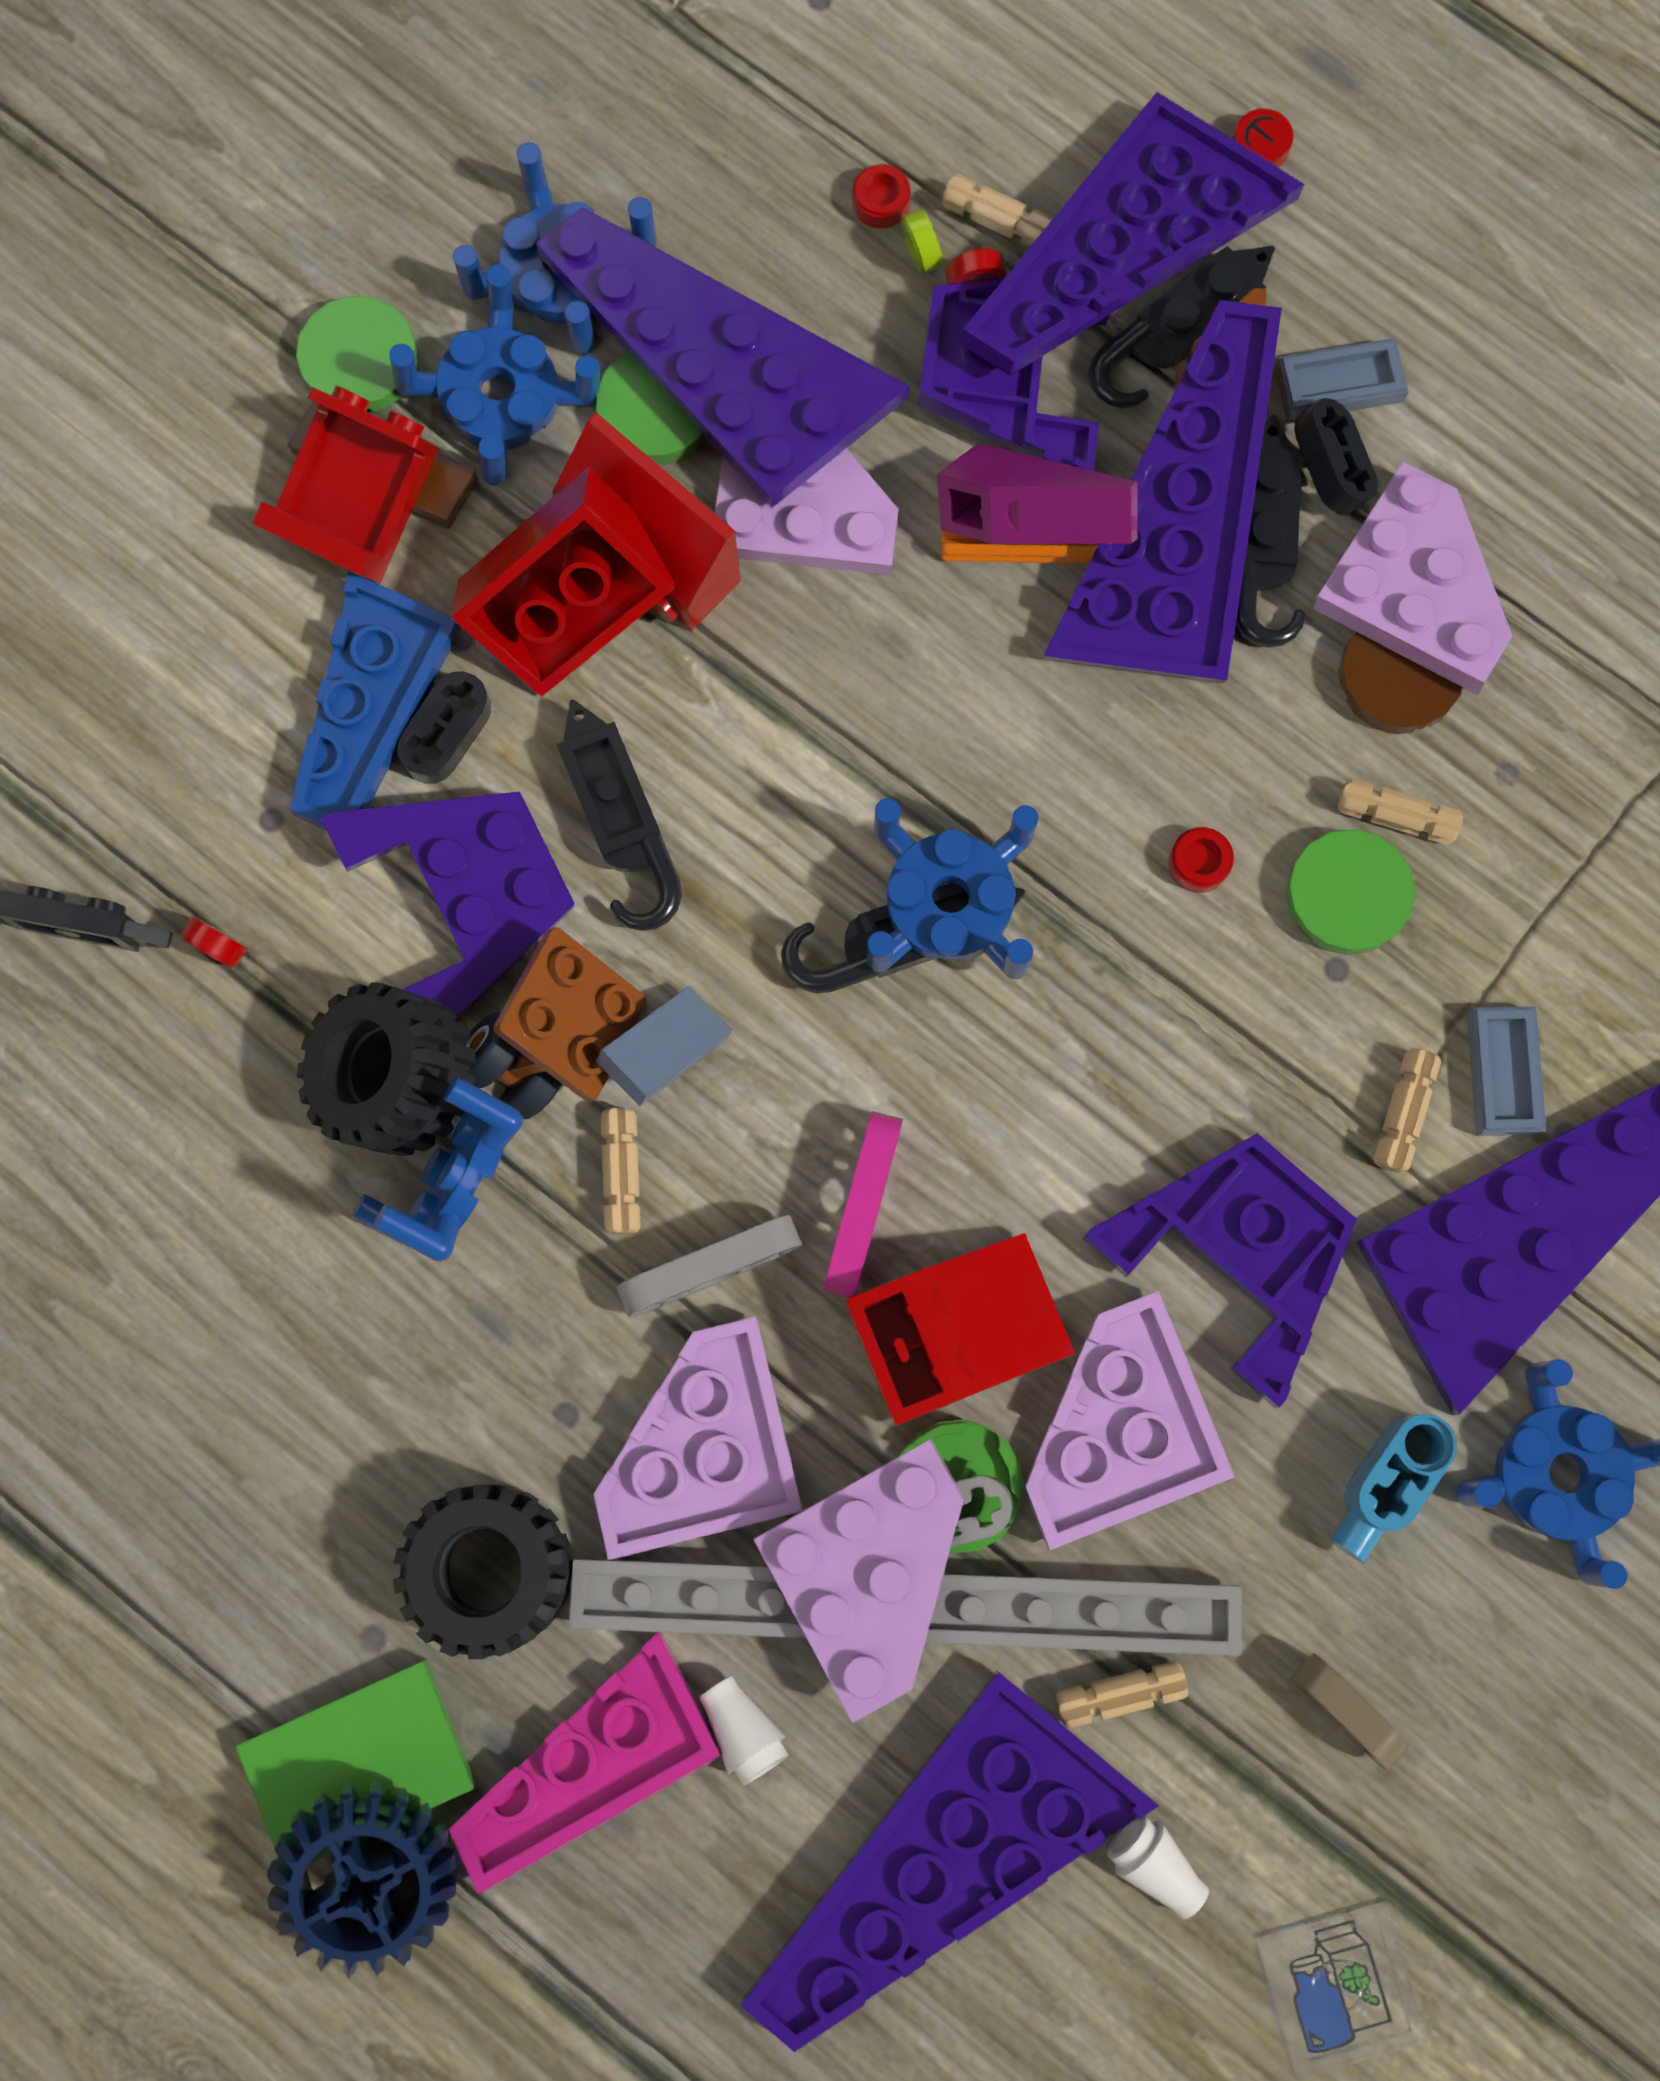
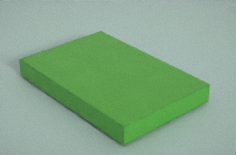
[235,1659,477,1865]

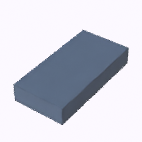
[1275,338,1409,422]
[596,986,732,1107]
[1467,1006,1547,1136]

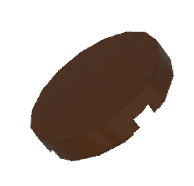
[1338,632,1463,734]

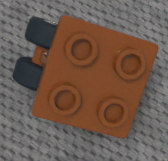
[465,927,647,1119]

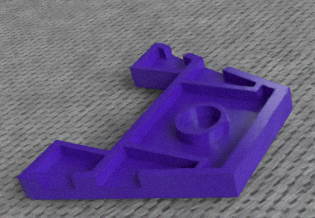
[917,278,1109,471]
[320,791,575,1016]
[1082,1133,1357,1408]

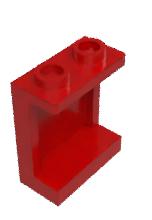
[252,385,439,583]

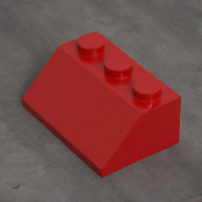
[552,412,741,632]
[451,466,675,697]

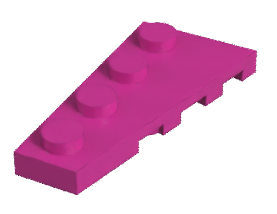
[448,1632,722,1894]

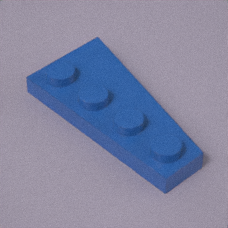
[290,571,461,830]

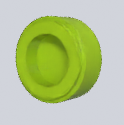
[900,208,944,274]

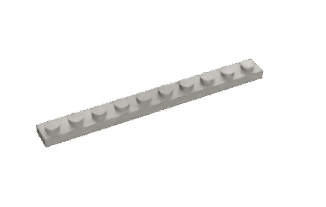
[569,1558,1242,1656]

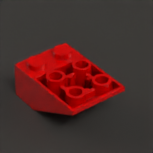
[845,1233,1075,1427]

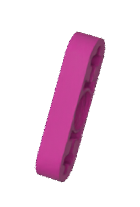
[823,1111,903,1298]

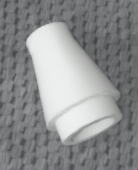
[699,1676,789,1786]
[1107,1816,1209,1919]

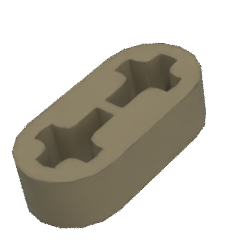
[1291,1653,1410,1771]

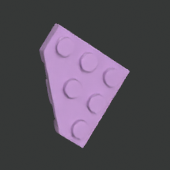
[715,448,899,575]
[1313,462,1512,695]
[1024,1291,1235,1550]
[593,1317,803,1560]
[753,1439,964,1723]

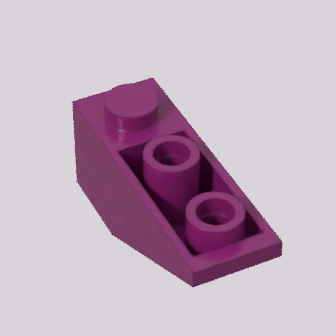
[937,443,1137,544]

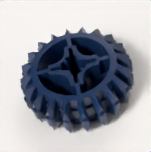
[267,1781,457,1978]

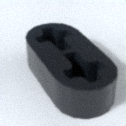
[1294,398,1378,515]
[398,671,491,784]

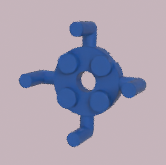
[453,142,657,355]
[389,264,600,486]
[867,798,1039,979]
[352,1076,523,1261]
[1456,1359,1660,1589]

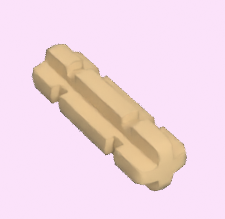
[942,174,1053,247]
[1338,778,1463,845]
[1373,1048,1441,1173]
[601,1107,641,1234]
[1056,1661,1188,1729]

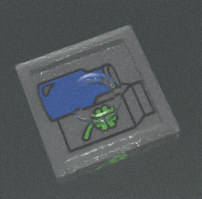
[1252,1897,1429,2080]

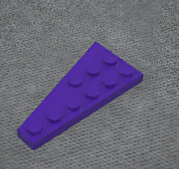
[959,92,1305,376]
[536,207,910,509]
[1042,300,1282,683]
[1356,1083,1660,1416]
[741,1670,1159,2052]

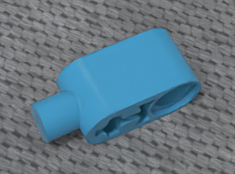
[1329,1414,1457,1563]

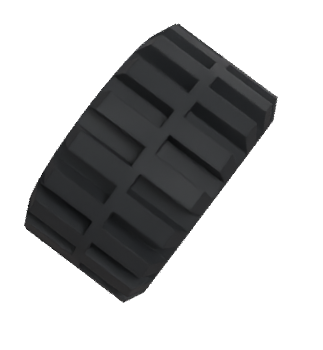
[297,982,476,1156]
[393,1484,573,1660]

